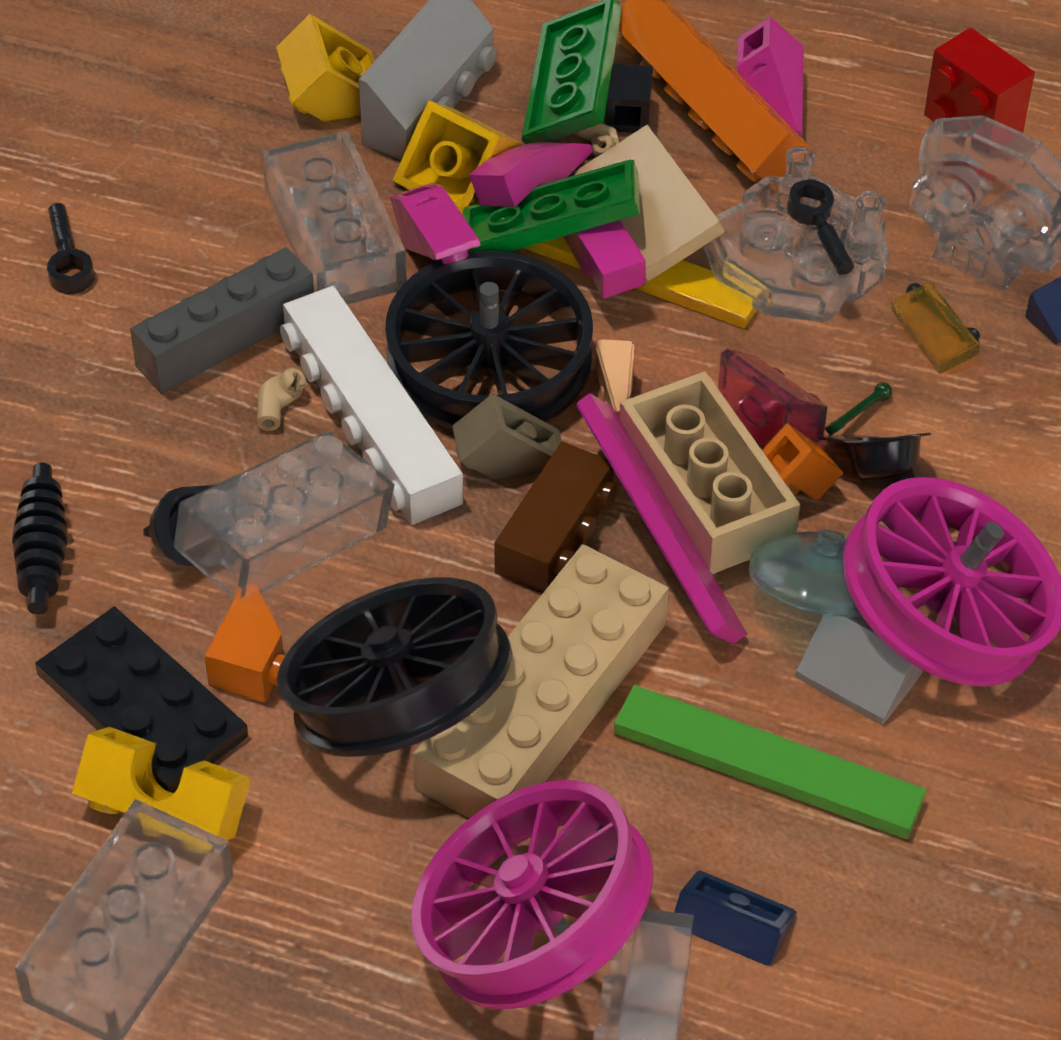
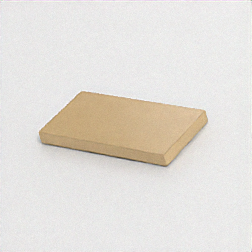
[573,125,725,281]

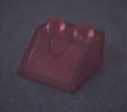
[718,348,828,450]

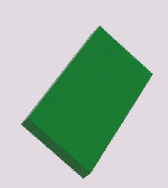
[521,0,622,144]
[463,159,640,252]

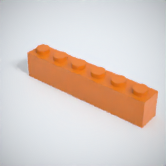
[617,0,810,186]

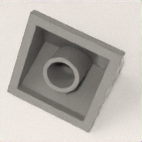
[795,605,924,725]

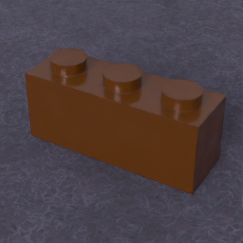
[494,441,618,593]

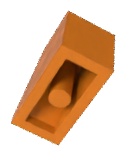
[205,579,285,702]

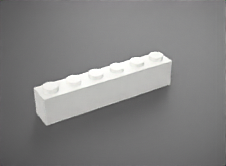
[280,285,463,526]

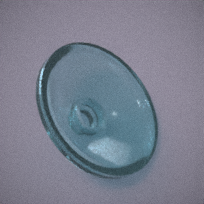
[749,530,899,617]

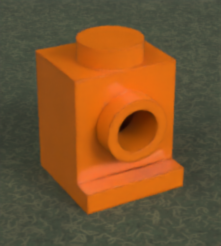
[762,423,844,501]

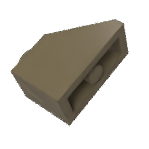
[452,393,562,479]

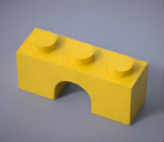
[72,727,252,849]

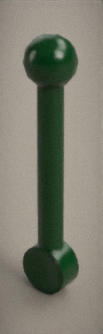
[825,382,892,436]

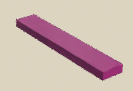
[577,393,747,644]

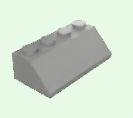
[359,0,497,160]

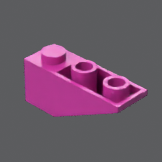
[737,17,804,135]
[389,183,480,264]

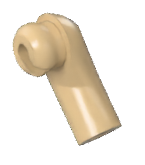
[573,123,620,158]
[257,368,306,431]

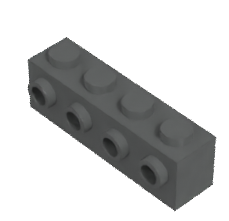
[130,247,314,394]

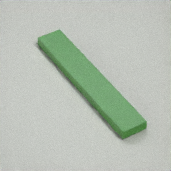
[614,685,927,840]

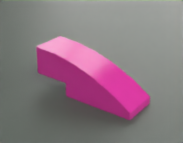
[469,142,593,207]
[564,220,646,299]

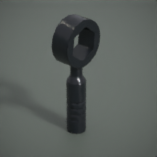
[786,179,854,275]
[47,203,94,294]

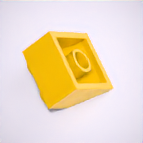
[276,14,375,122]
[392,100,522,215]

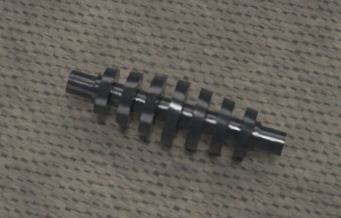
[12,462,68,615]

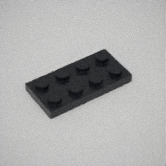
[35,606,248,793]

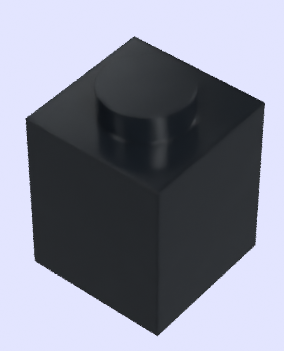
[605,64,653,133]

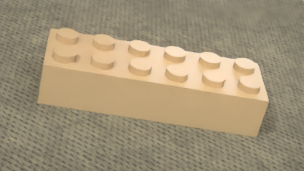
[413,544,669,819]

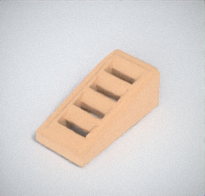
[596,339,635,417]

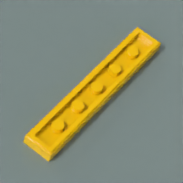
[524,236,765,329]

